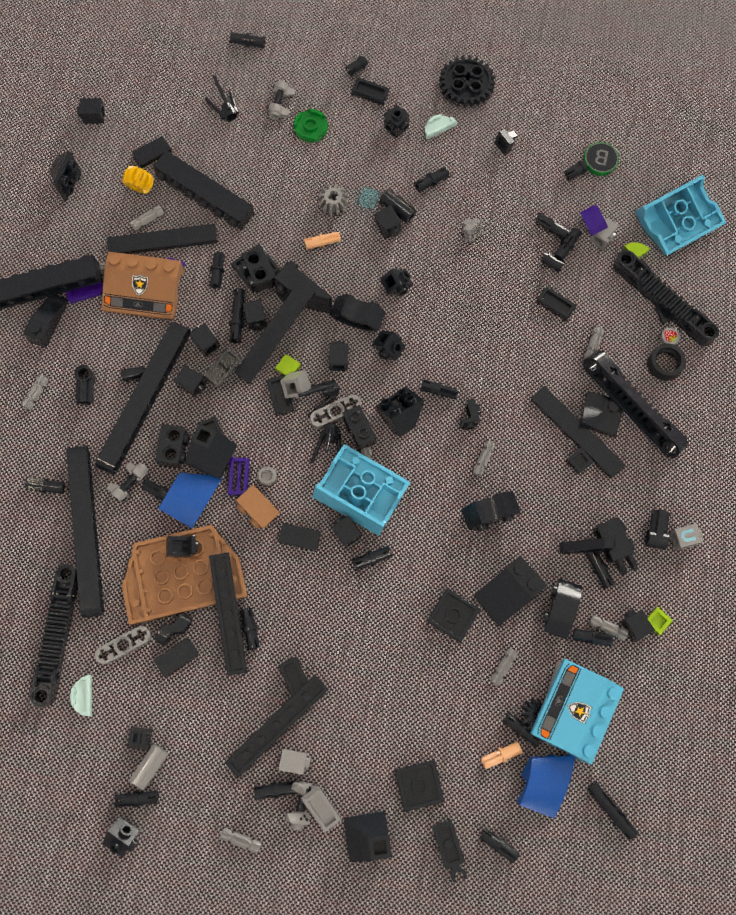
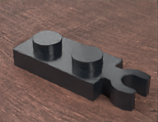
[431,819,467,883]

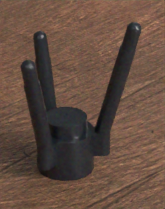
[205,75,239,121]
[298,379,340,417]
[310,424,342,463]

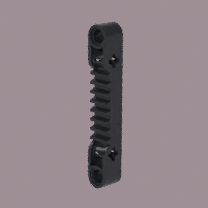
[613,250,719,346]
[583,350,688,458]
[30,564,78,707]

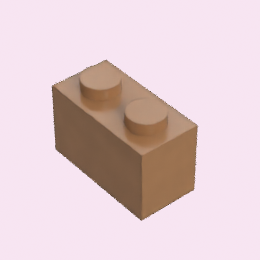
[235,485,280,530]

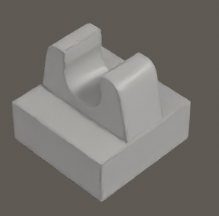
[462,217,483,243]

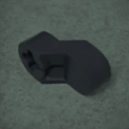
[154,613,193,646]

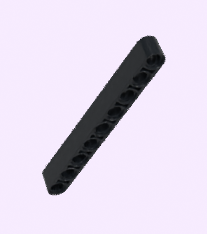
[95,322,191,475]
[67,445,104,618]

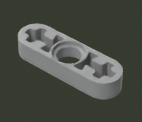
[310,394,361,429]
[95,626,152,665]

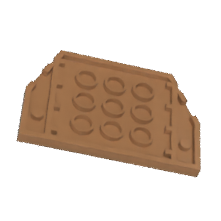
[122,525,248,626]

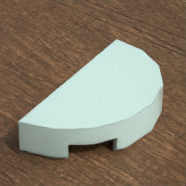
[425,114,457,140]
[70,675,92,717]

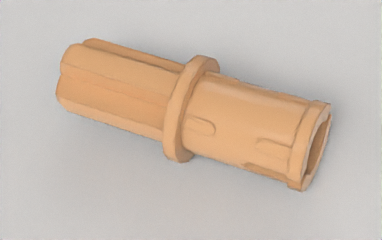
[304,232,341,250]
[481,741,523,769]

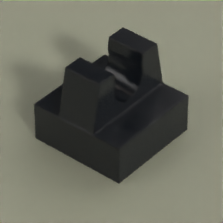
[494,129,518,155]
[127,727,153,750]

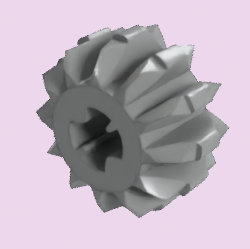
[318,184,348,216]

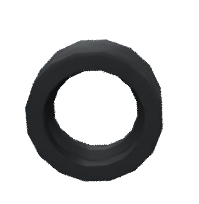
[647,343,686,381]

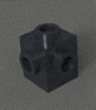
[384,104,409,138]
[380,268,413,296]
[372,330,406,361]
[102,817,140,858]

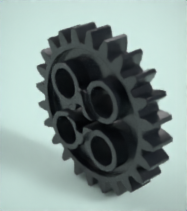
[439,55,495,108]

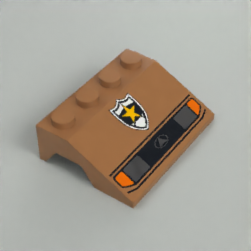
[101,252,185,321]

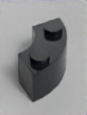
[329,294,385,331]
[461,491,521,532]
[542,579,582,639]

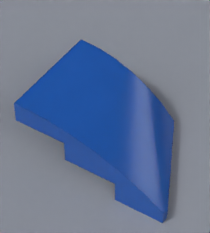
[158,472,222,528]
[517,753,575,818]

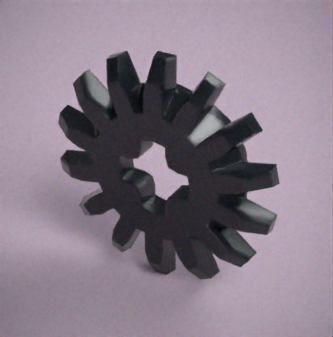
[521,698,541,730]

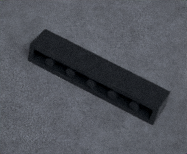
[153,150,254,230]
[0,255,103,310]

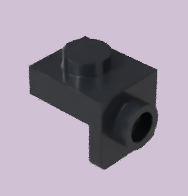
[459,399,481,430]
[166,535,198,558]

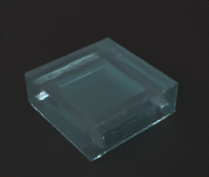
[358,186,380,209]

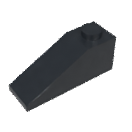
[23,295,69,348]

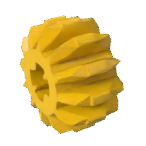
[122,166,154,194]

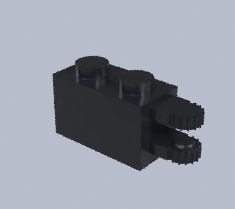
[592,517,638,575]

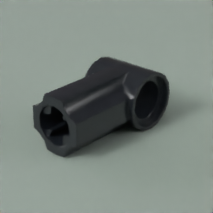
[74,365,96,405]
[645,509,670,550]

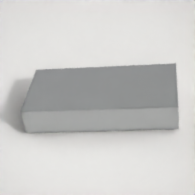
[301,785,342,833]

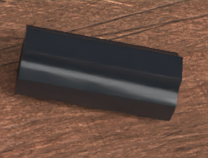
[380,189,416,223]

